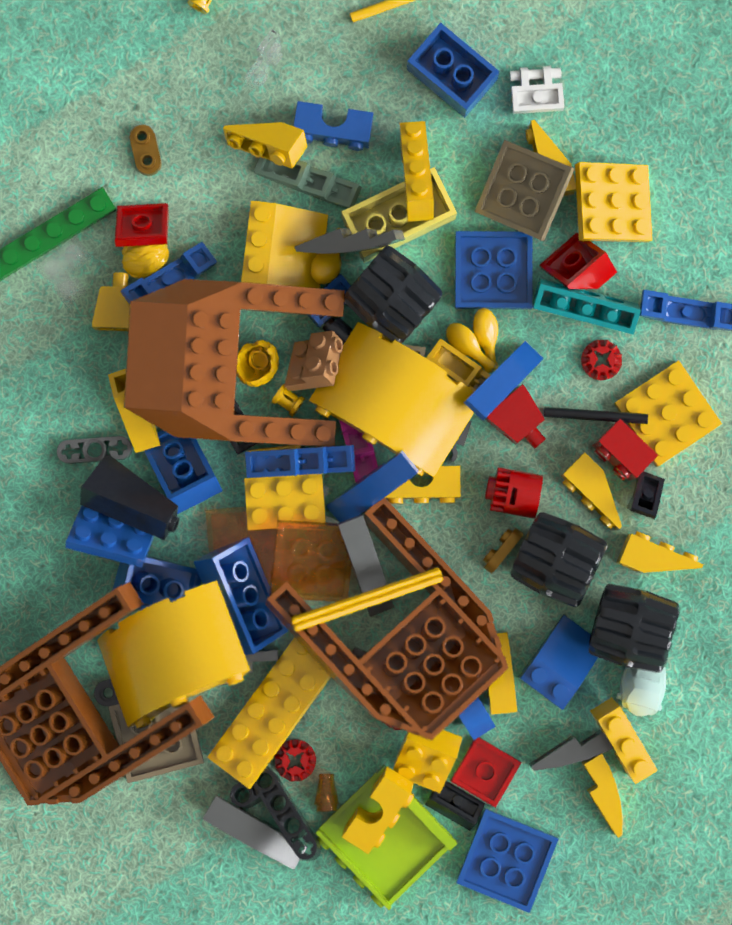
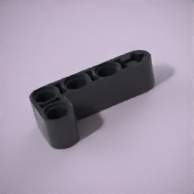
[230,768,321,861]

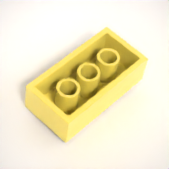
[341,167,457,263]

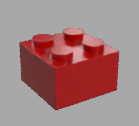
[592,419,658,481]

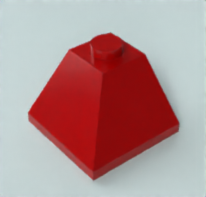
[539,232,617,289]

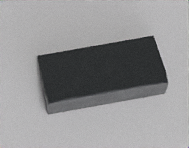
[425,781,486,831]

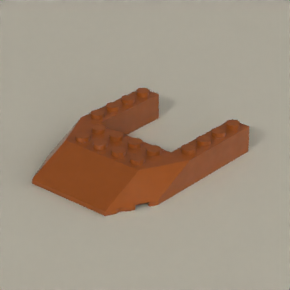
[124,279,345,447]
[266,497,508,741]
[0,582,215,806]

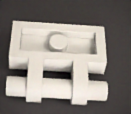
[510,66,564,114]

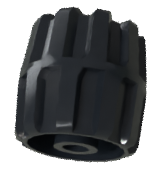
[344,246,443,344]
[511,512,607,607]
[588,584,680,673]

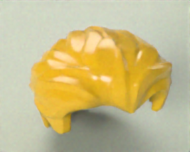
[122,244,169,279]
[236,339,279,387]

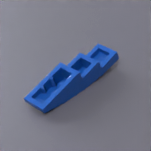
[464,341,544,421]
[245,445,356,478]
[326,450,419,523]

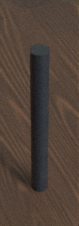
[544,407,648,424]

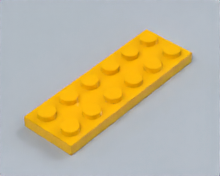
[207,637,331,789]

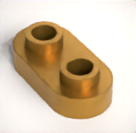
[130,125,162,176]
[483,527,524,574]

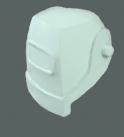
[616,667,666,716]

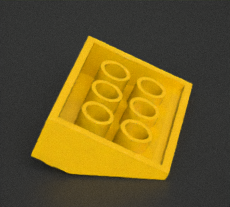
[241,200,328,288]

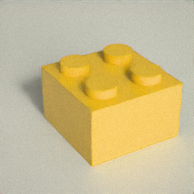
[392,730,463,793]

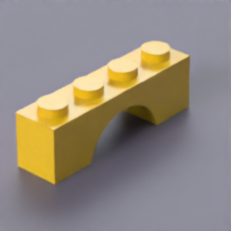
[400,121,434,222]

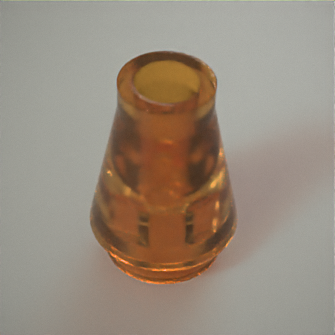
[314,774,340,812]

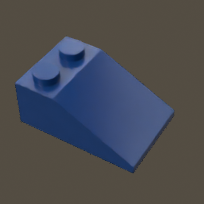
[144,430,223,514]
[112,555,201,610]
[518,614,598,710]

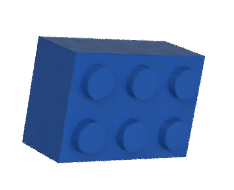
[407,22,500,118]

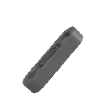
[57,436,133,464]

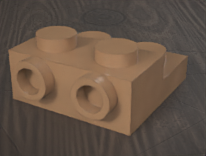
[284,330,343,391]

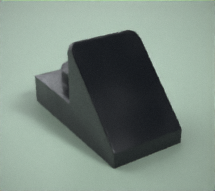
[627,471,665,519]

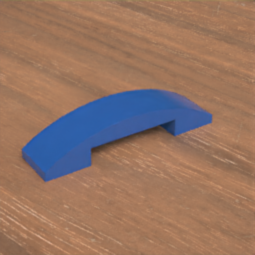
[120,242,217,304]
[640,290,732,331]

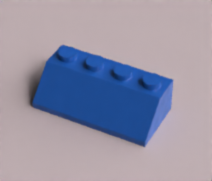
[194,537,288,655]

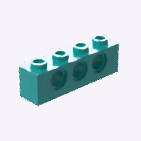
[533,278,641,335]

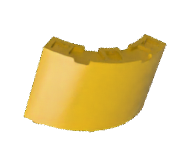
[309,322,474,478]
[97,581,250,729]

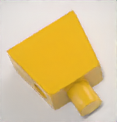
[92,272,130,332]

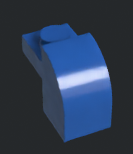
[458,698,496,740]

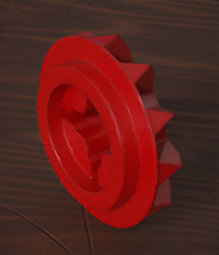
[581,340,622,381]
[275,739,316,781]

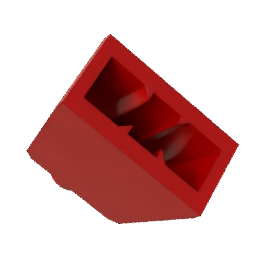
[485,384,546,449]

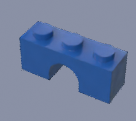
[294,101,374,151]

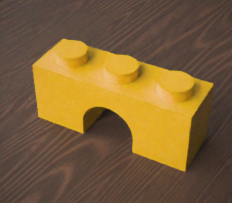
[385,466,461,504]
[590,697,658,784]
[342,766,414,854]

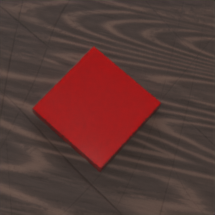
[115,203,169,247]
[450,737,522,808]

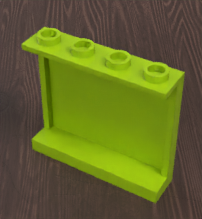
[316,765,457,910]

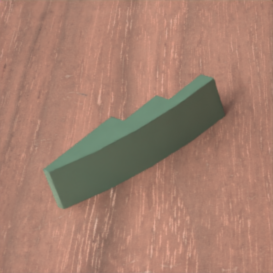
[254,157,362,209]

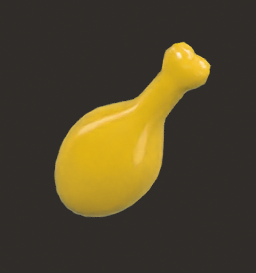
[311,228,342,284]
[473,308,498,371]
[446,323,496,373]

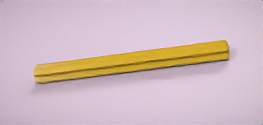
[291,568,443,631]

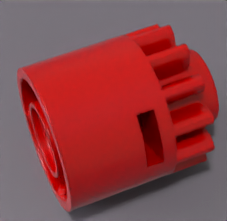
[485,467,543,519]

